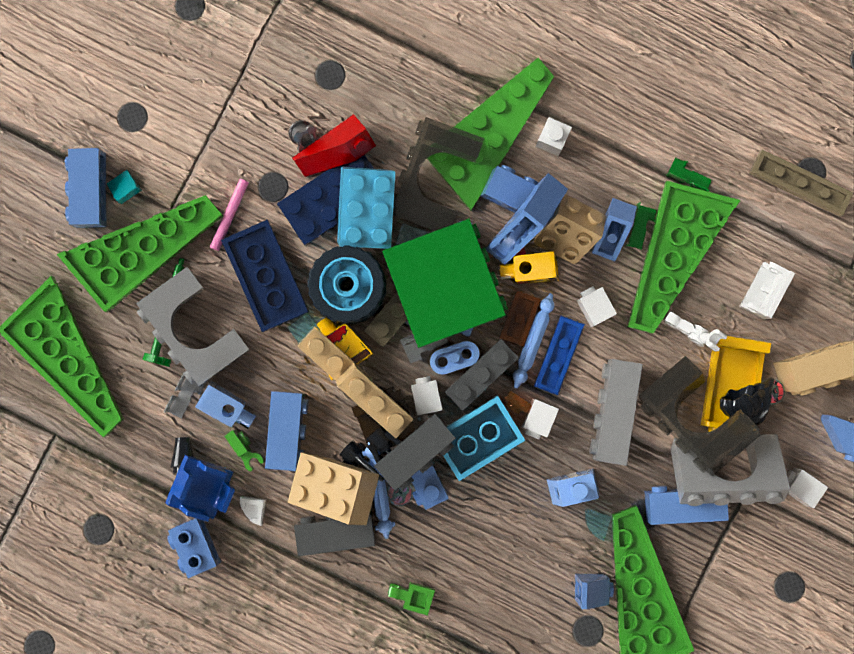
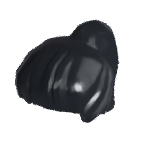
[719,377,774,426]

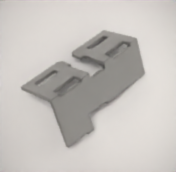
[400,334,448,363]
[164,374,205,419]

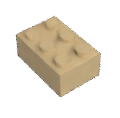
[773,341,854,396]
[287,452,380,525]

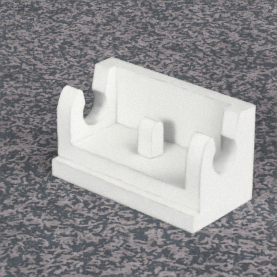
[739,262,795,320]

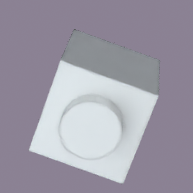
[535,117,572,156]
[577,286,617,327]
[411,376,442,416]
[521,399,559,440]
[787,468,828,509]

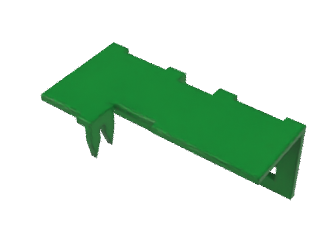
[667,157,712,192]
[626,202,656,250]

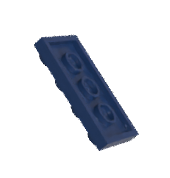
[277,154,374,246]
[221,220,309,333]

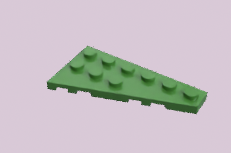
[423,58,554,211]
[627,181,740,334]
[57,195,223,313]
[0,276,124,437]
[612,505,694,654]

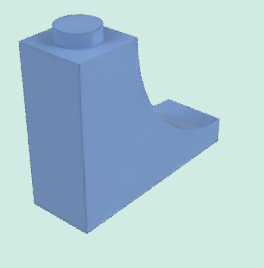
[485,173,568,265]

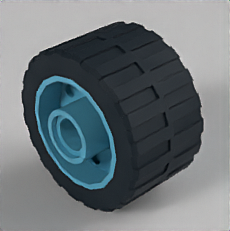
[307,245,387,325]

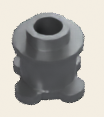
[288,120,319,152]

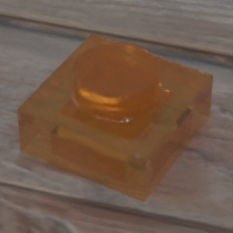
[504,391,532,415]

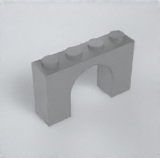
[136,267,249,386]
[671,434,790,506]

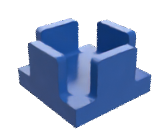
[165,455,235,522]

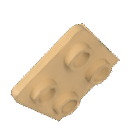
[534,194,606,264]

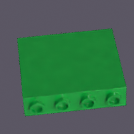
[382,219,508,349]

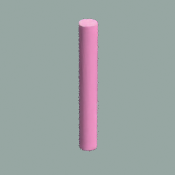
[210,179,249,251]

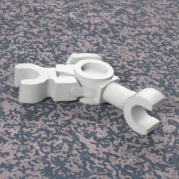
[665,311,727,351]

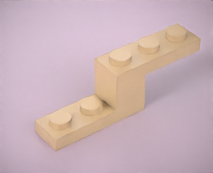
[297,326,414,438]

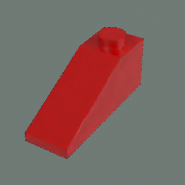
[292,114,376,177]

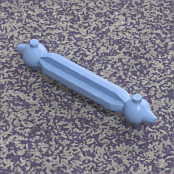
[513,293,555,389]
[362,442,395,539]

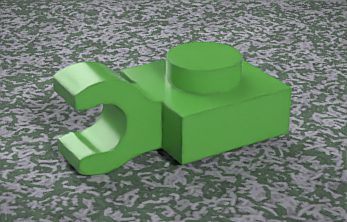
[224,429,265,472]
[388,582,435,616]

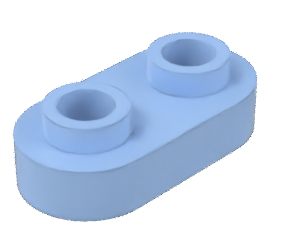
[430,341,480,375]

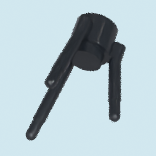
[366,426,402,481]
[340,440,384,503]

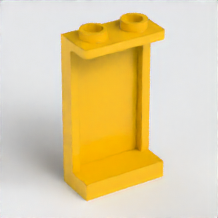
[701,336,771,438]

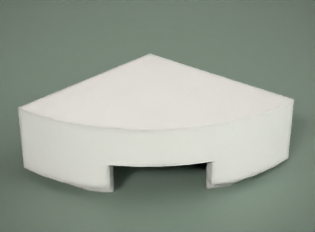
[240,496,267,526]

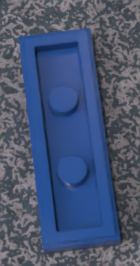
[534,316,585,395]

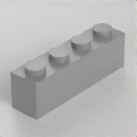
[589,359,643,466]

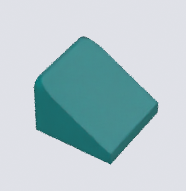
[107,170,142,205]

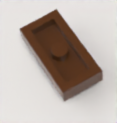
[499,291,541,347]

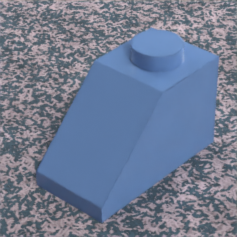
[592,198,637,261]
[821,415,854,463]
[575,573,614,609]

